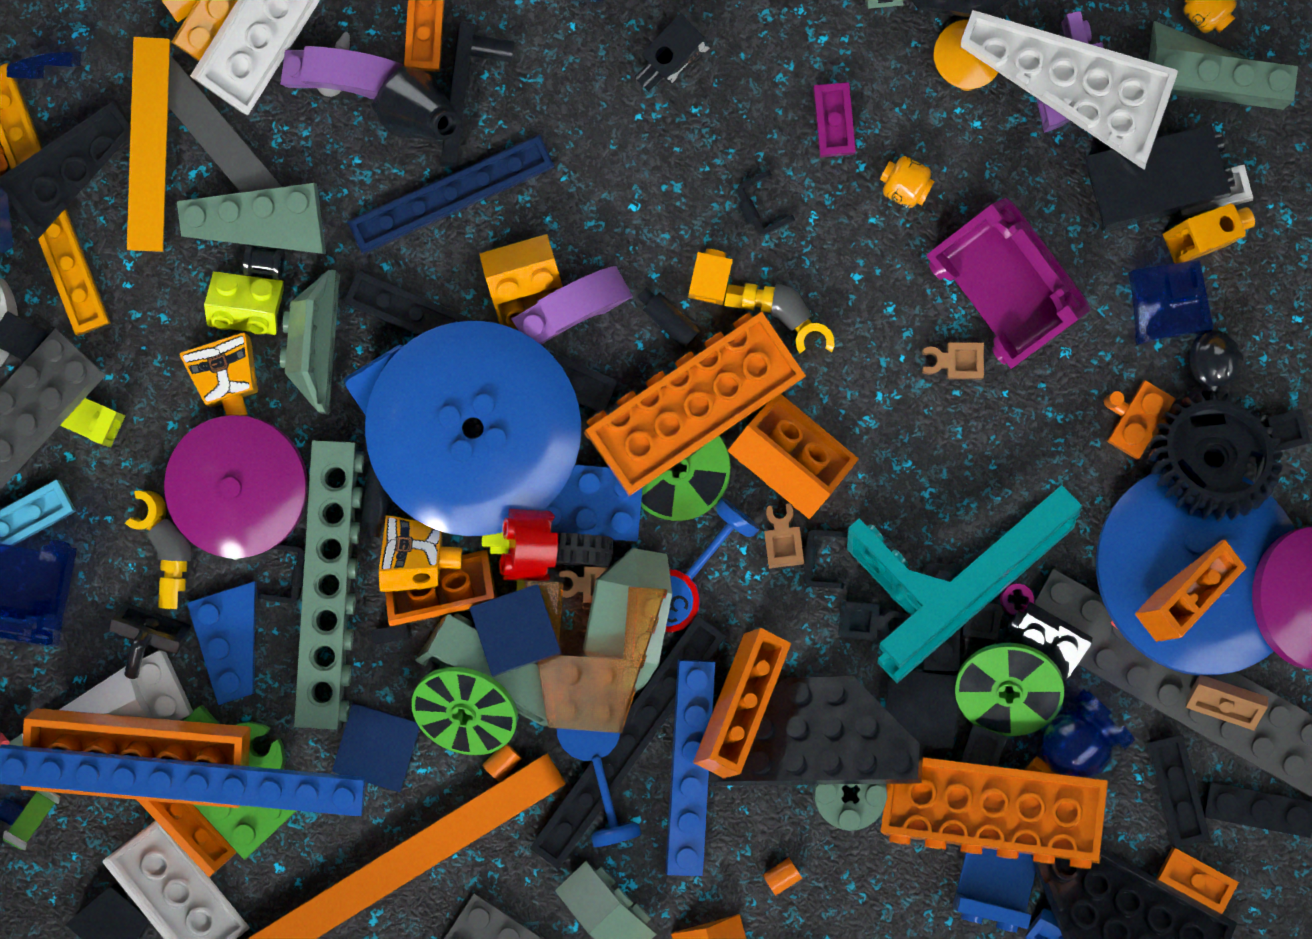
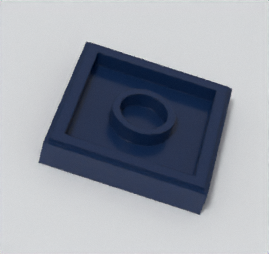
[469,584,562,677]
[332,703,420,792]

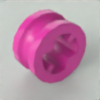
[1000,584,1034,615]

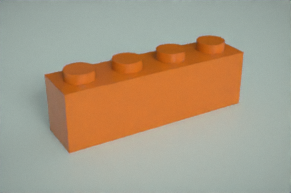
[693,628,791,778]

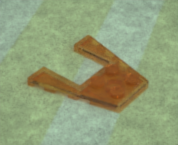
[525,580,667,733]

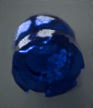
[1042,689,1135,779]

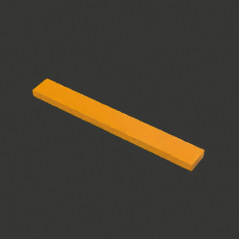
[0,63,111,336]

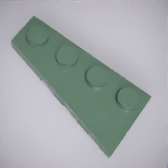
[177,183,326,254]

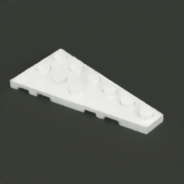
[961,10,1178,170]

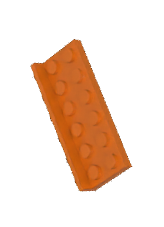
[584,312,806,496]
[881,758,1108,869]

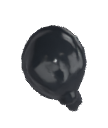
[1188,330,1243,400]

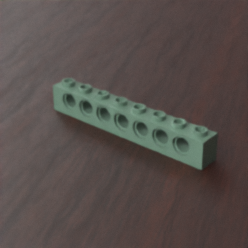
[294,440,364,729]

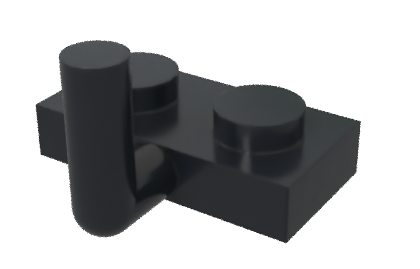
[109,602,192,679]

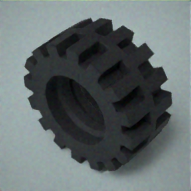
[556,533,613,567]

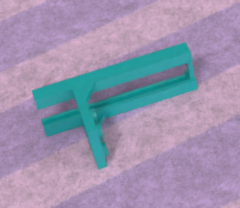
[847,485,1082,683]

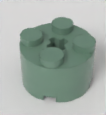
[812,784,887,831]

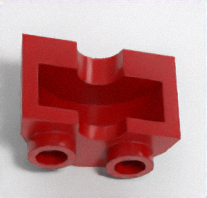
[500,509,558,582]

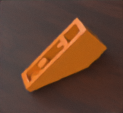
[1135,540,1247,642]

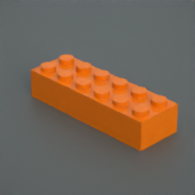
[21,708,251,808]

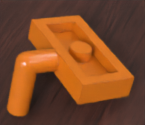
[1104,380,1176,460]

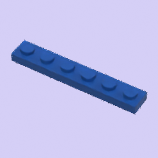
[665,659,715,876]

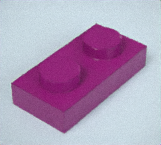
[813,82,856,157]

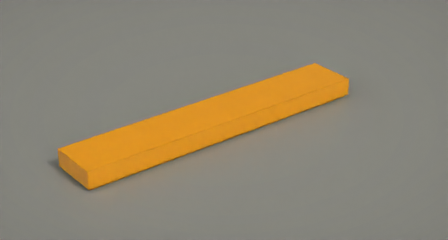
[127,37,170,252]

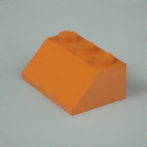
[728,394,859,519]

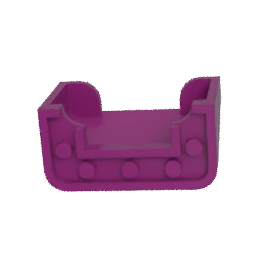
[926,198,1090,369]

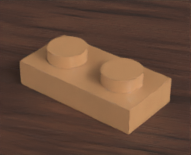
[1186,675,1268,730]

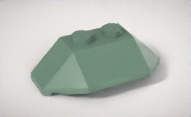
[280,270,340,415]
[583,548,672,694]

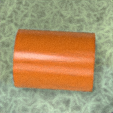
[482,744,522,782]
[762,857,803,896]

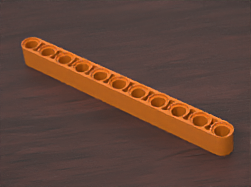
[247,753,566,939]

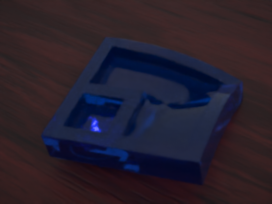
[1128,260,1214,345]

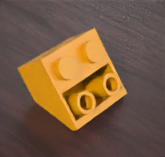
[479,234,563,329]

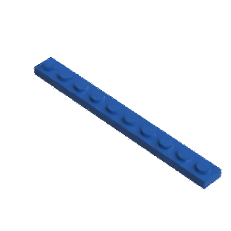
[0,744,366,816]

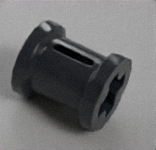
[243,245,285,280]

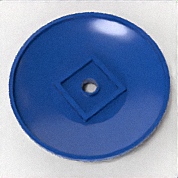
[365,321,581,536]
[1096,465,1295,676]

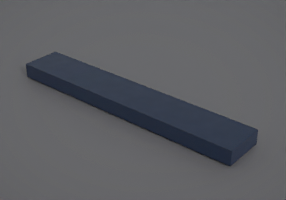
[347,134,555,255]

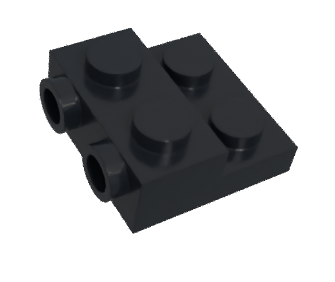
[996,602,1093,684]

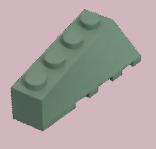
[1148,21,1298,110]
[414,614,572,726]

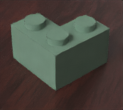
[555,861,657,939]

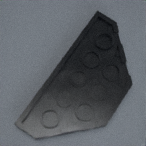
[708,676,923,786]
[1030,848,1237,939]

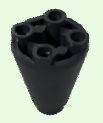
[372,66,460,140]

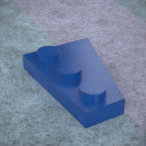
[187,581,257,705]

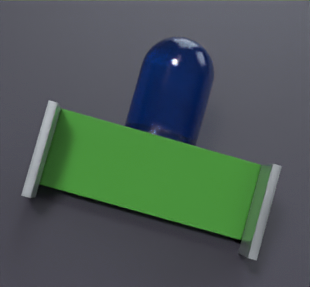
[0,791,61,850]

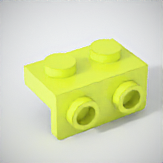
[204,271,284,335]

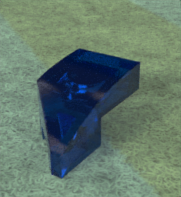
[7,52,81,79]

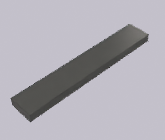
[168,55,282,193]

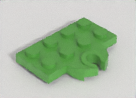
[184,705,296,860]

